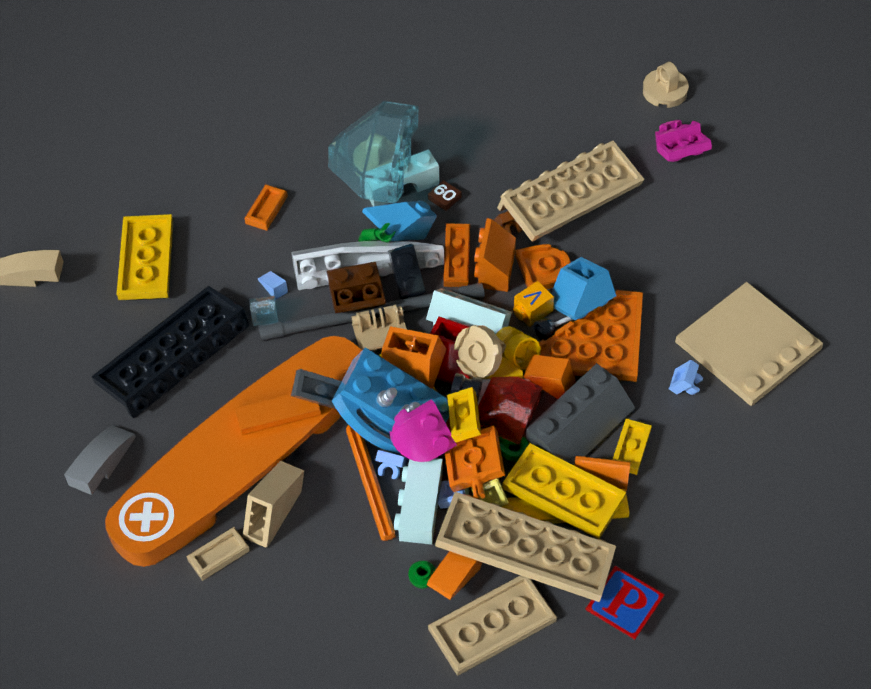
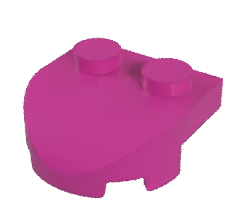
[655,120,712,162]
[390,399,457,462]

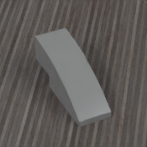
[64,425,136,495]

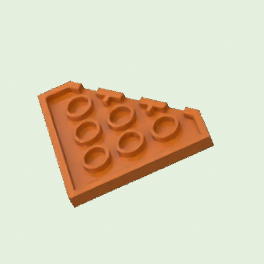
[539,290,643,382]

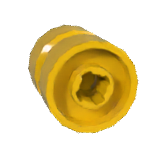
[496,326,541,370]

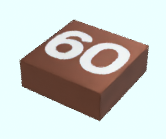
[428,180,462,211]

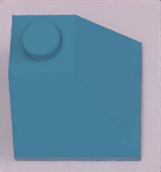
[362,200,437,241]

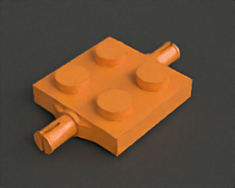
[445,426,505,500]

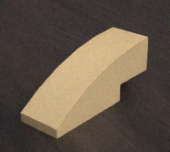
[0,250,64,287]

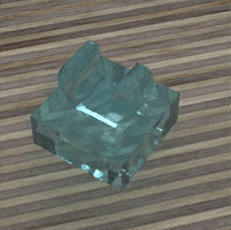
[249,296,278,326]

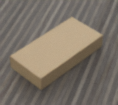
[187,527,250,581]

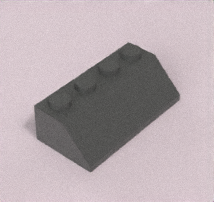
[526,363,635,466]

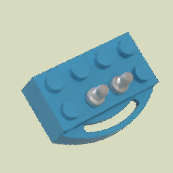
[332,348,449,455]

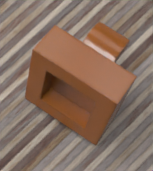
[494,211,523,234]

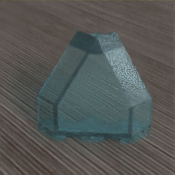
[328,101,419,204]

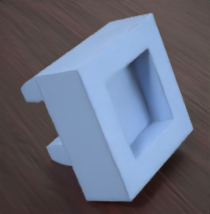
[669,360,703,395]
[375,450,408,479]

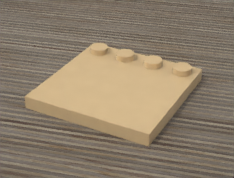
[675,282,823,406]

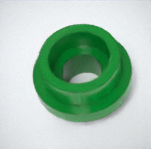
[408,561,436,589]

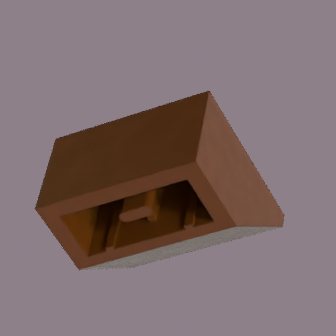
[327,262,386,314]

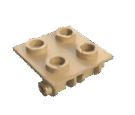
[351,305,407,351]

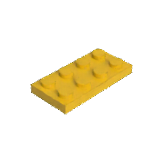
[117,214,173,300]
[502,443,626,539]

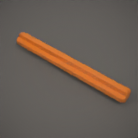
[346,425,395,541]

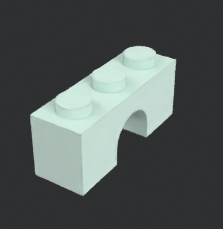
[363,150,439,207]

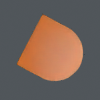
[515,244,571,289]

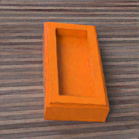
[244,184,288,231]

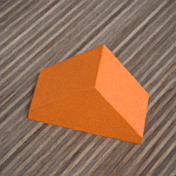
[523,355,576,399]

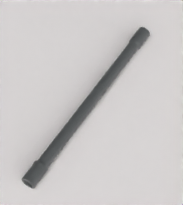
[259,283,485,341]

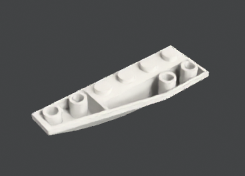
[291,241,444,290]

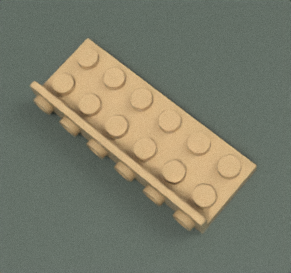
[497,141,645,242]
[435,492,616,602]

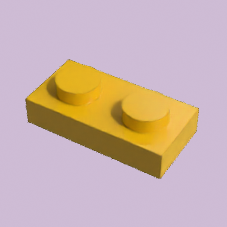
[447,387,481,443]
[612,419,652,475]

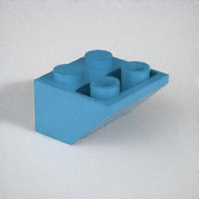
[551,257,616,320]

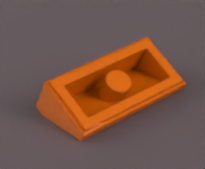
[575,456,630,492]

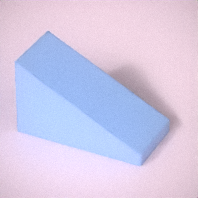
[258,271,288,300]

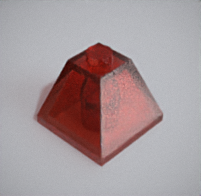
[478,377,542,445]

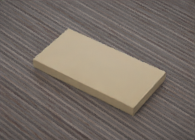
[428,575,557,676]

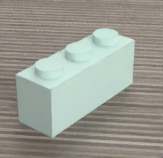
[426,288,512,334]
[394,458,443,544]

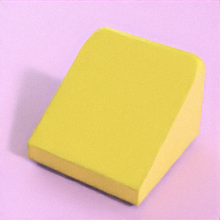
[472,478,509,507]

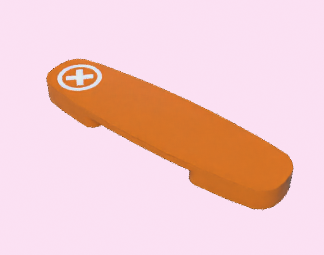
[105,336,362,567]

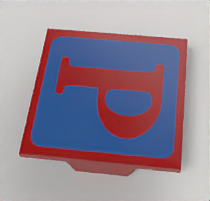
[585,566,665,640]

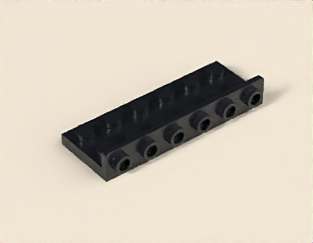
[91,286,249,418]

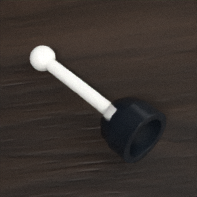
[534,316,573,340]

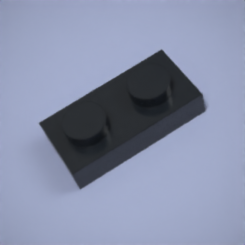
[388,244,426,299]

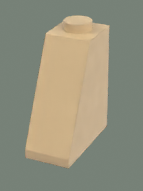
[242,461,304,548]

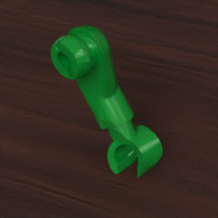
[358,223,396,243]

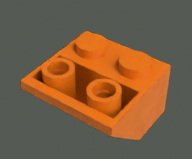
[474,218,516,292]
[381,326,447,389]

